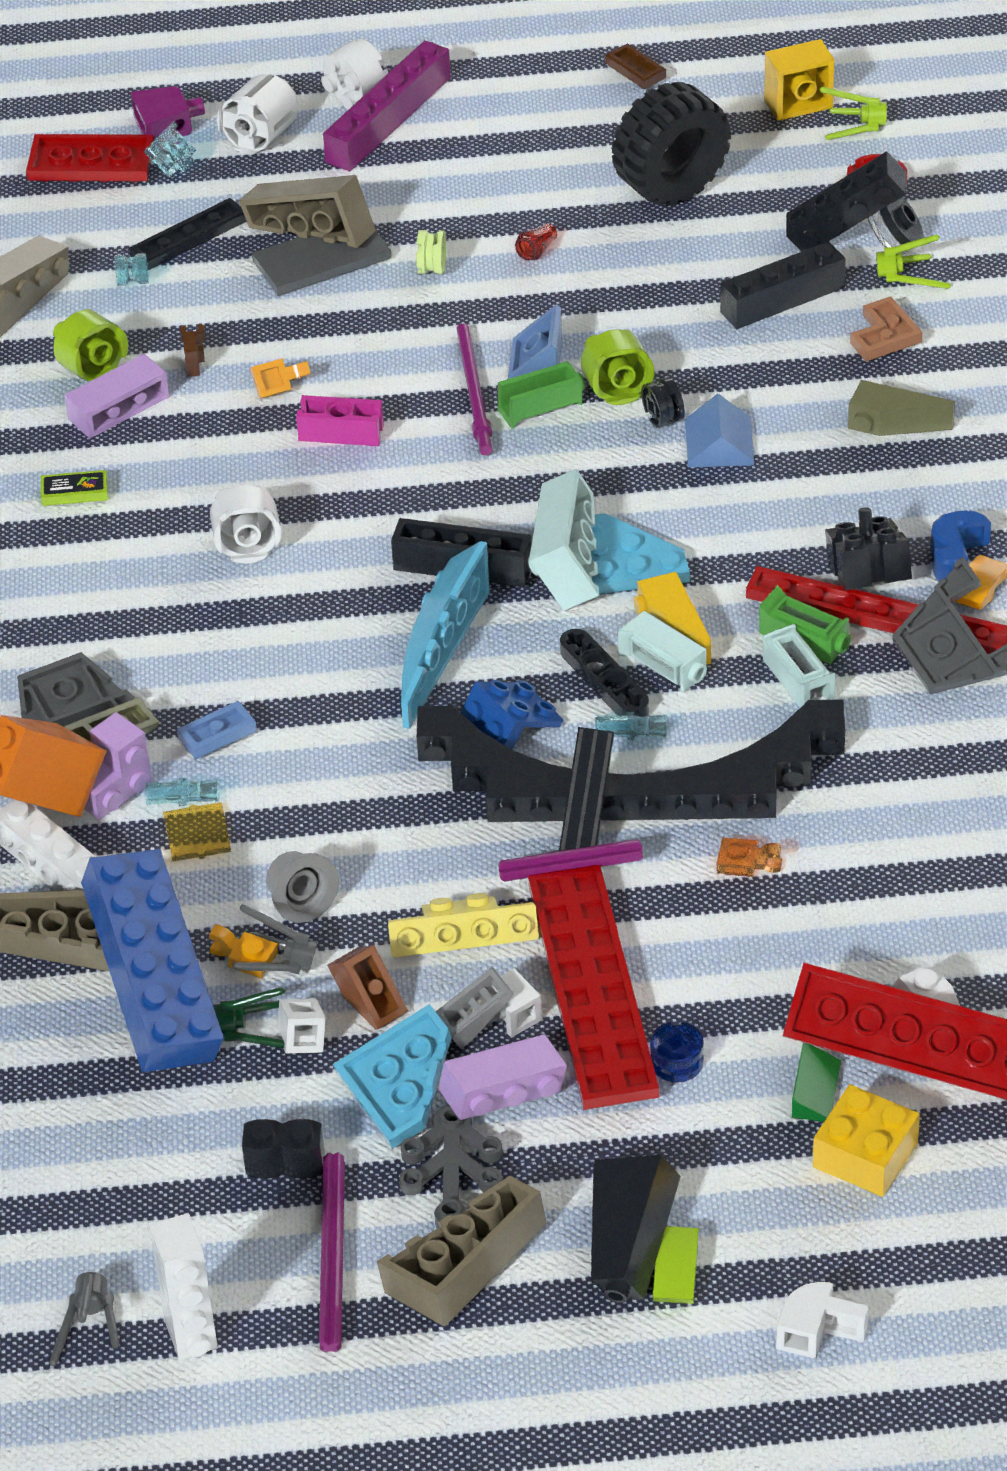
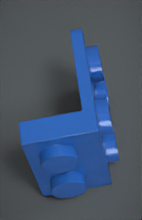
[460,680,564,750]

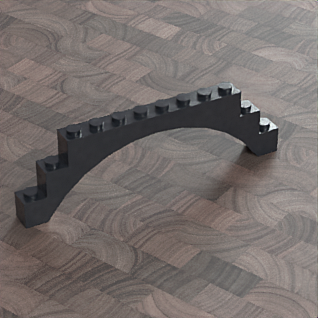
[416,699,845,822]

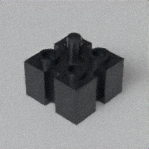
[825,507,912,591]

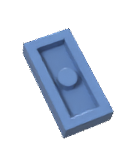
[177,701,257,760]

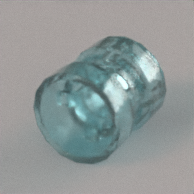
[115,252,149,286]

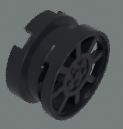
[641,377,685,428]

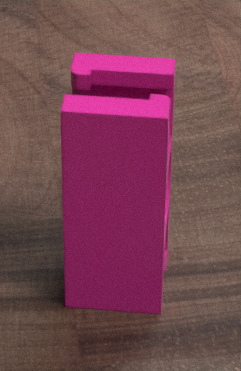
[296,395,384,446]

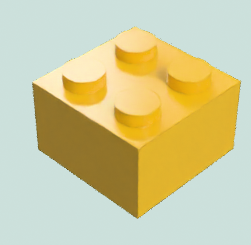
[764,39,834,121]
[813,1084,920,1197]

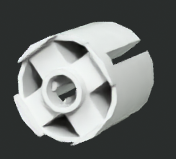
[216,74,298,155]

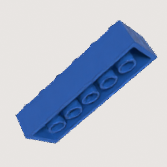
[81,849,224,1073]

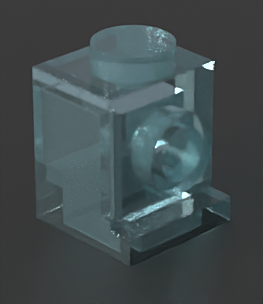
[144,121,196,178]

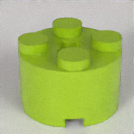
[53,309,128,382]
[580,329,654,405]

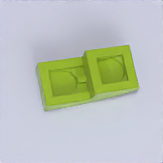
[653,1226,699,1304]

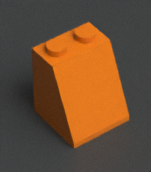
[0,715,107,817]

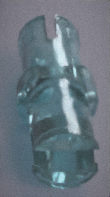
[595,712,667,740]
[145,778,220,806]

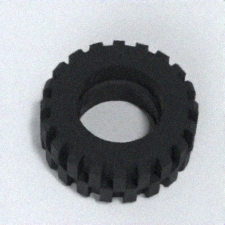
[611,82,731,205]

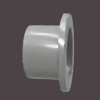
[266,851,339,923]

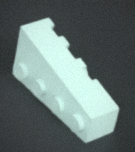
[528,469,599,611]

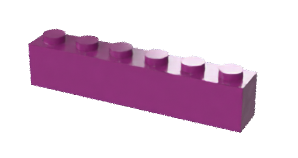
[323,40,451,172]

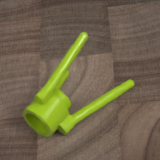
[820,87,887,140]
[876,234,951,289]

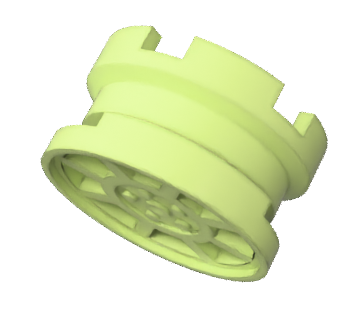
[416,230,446,275]

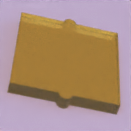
[163,802,231,862]

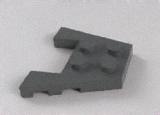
[892,557,1007,695]
[17,652,155,726]

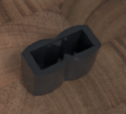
[242,1119,325,1179]

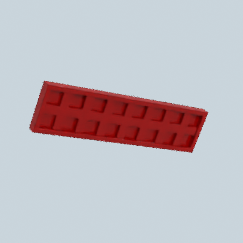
[528,865,659,1110]

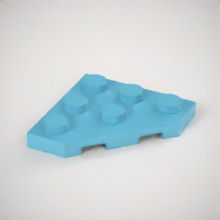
[591,513,690,594]
[333,1004,452,1149]

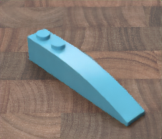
[401,541,490,729]

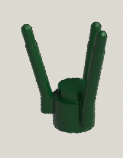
[213,987,285,1048]

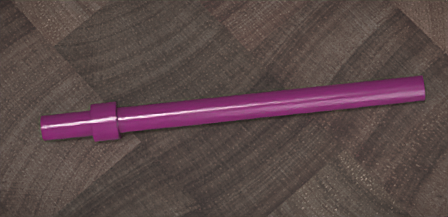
[457,323,493,456]

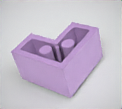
[84,712,152,820]

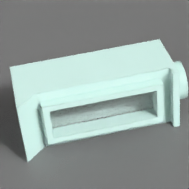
[618,611,707,692]
[763,624,835,708]

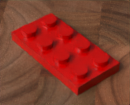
[26,134,155,182]

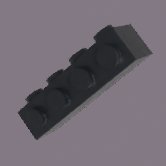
[786,151,906,252]
[720,241,846,330]
[391,518,532,587]

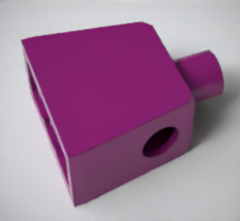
[131,86,205,147]

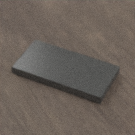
[252,231,391,296]

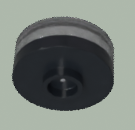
[867,197,924,255]

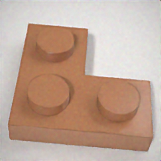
[850,296,922,362]

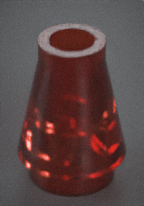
[515,223,558,260]

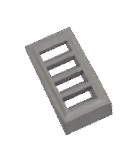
[435,967,514,1049]

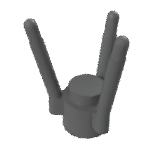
[233,904,317,975]
[49,1272,119,1366]

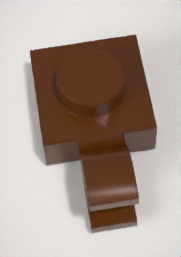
[180,323,205,377]

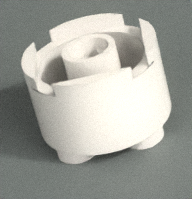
[321,39,388,110]
[210,485,281,564]

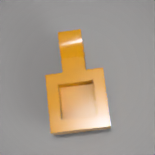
[250,358,311,399]
[209,924,278,979]

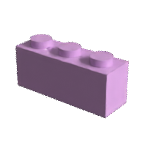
[64,354,169,438]
[438,1034,567,1120]

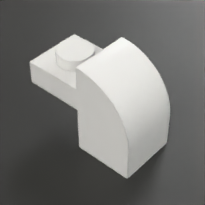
[776,1282,869,1359]

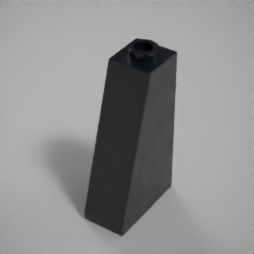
[591,1155,681,1303]

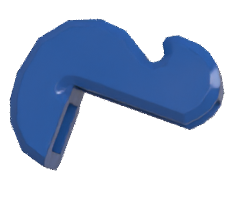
[930,510,991,581]

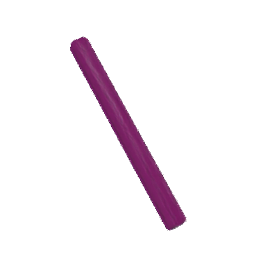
[319,1152,345,1353]

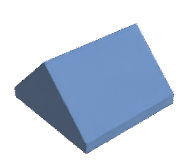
[508,304,562,379]
[685,393,754,468]

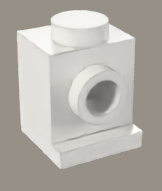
[487,968,542,1038]
[278,998,326,1053]

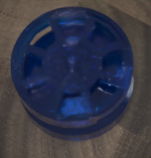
[650,1022,704,1082]

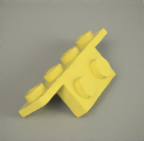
[388,893,539,957]

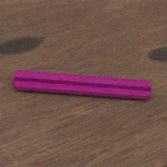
[498,839,643,882]

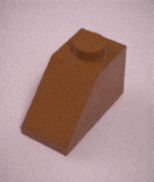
[327,945,408,1030]

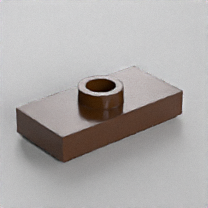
[605,43,666,89]

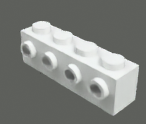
[0,800,96,891]

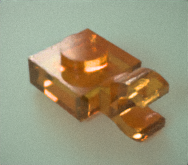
[716,837,783,877]

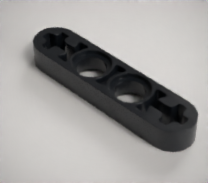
[560,629,649,723]

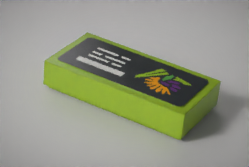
[41,470,108,506]

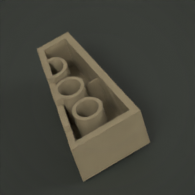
[239,175,376,248]
[0,235,69,337]
[0,890,109,971]
[377,1176,547,1327]

